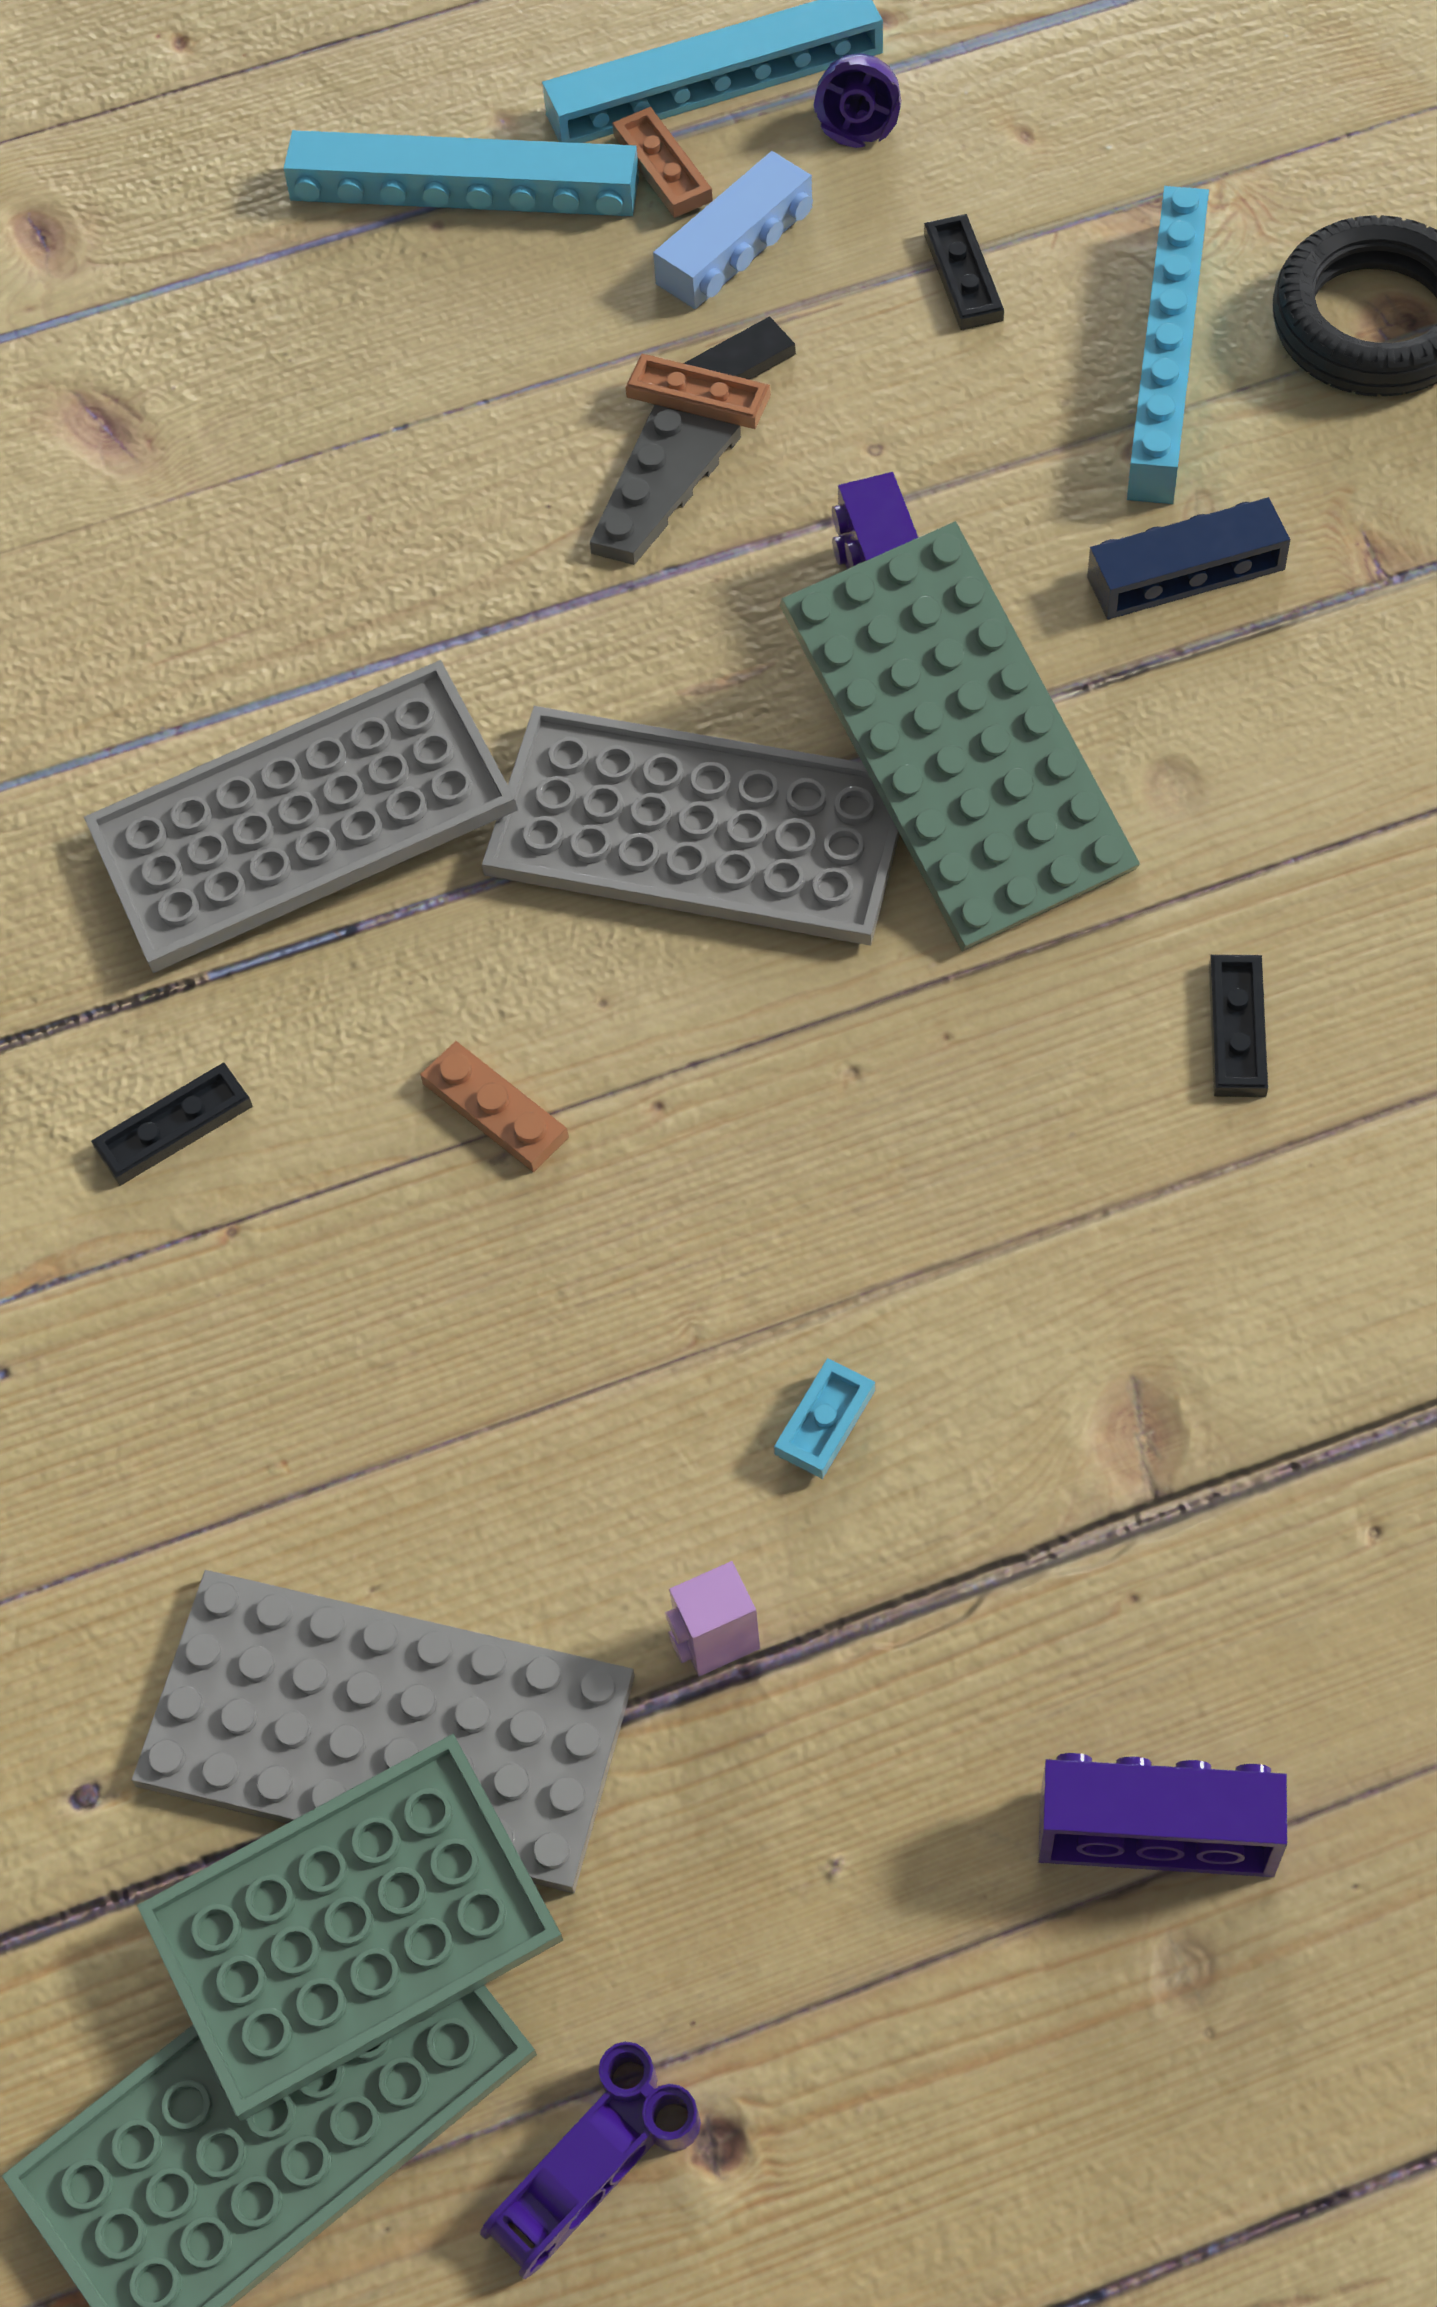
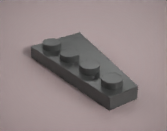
[590,404,741,565]

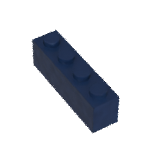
[1087,497,1291,620]

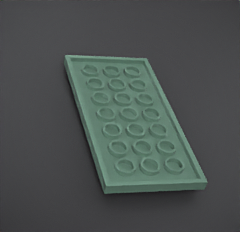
[779,521,1140,951]
[2,1985,537,2307]

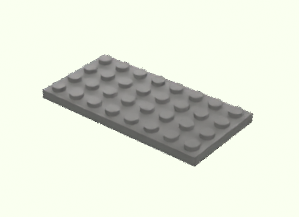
[84,660,518,973]
[482,706,900,946]
[132,1570,635,1893]

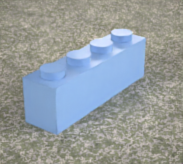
[653,151,813,309]

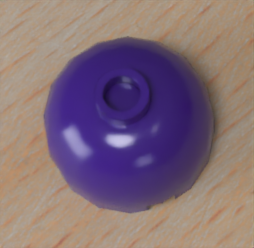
[813,53,902,148]

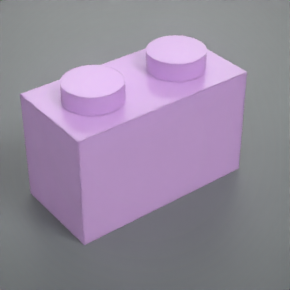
[665,1561,760,1677]

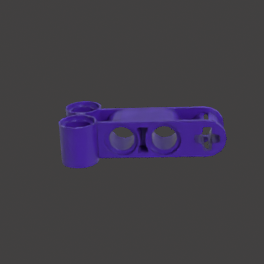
[480,2041,701,2279]

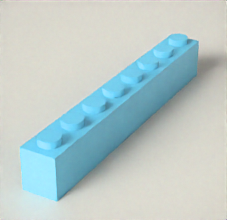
[542,0,883,143]
[283,130,639,216]
[1127,186,1209,504]

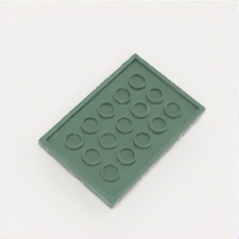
[137,1733,563,2121]

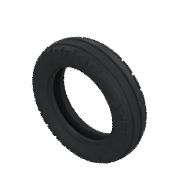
[1273,215,1437,397]

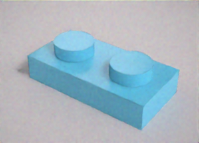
[774,1358,875,1479]

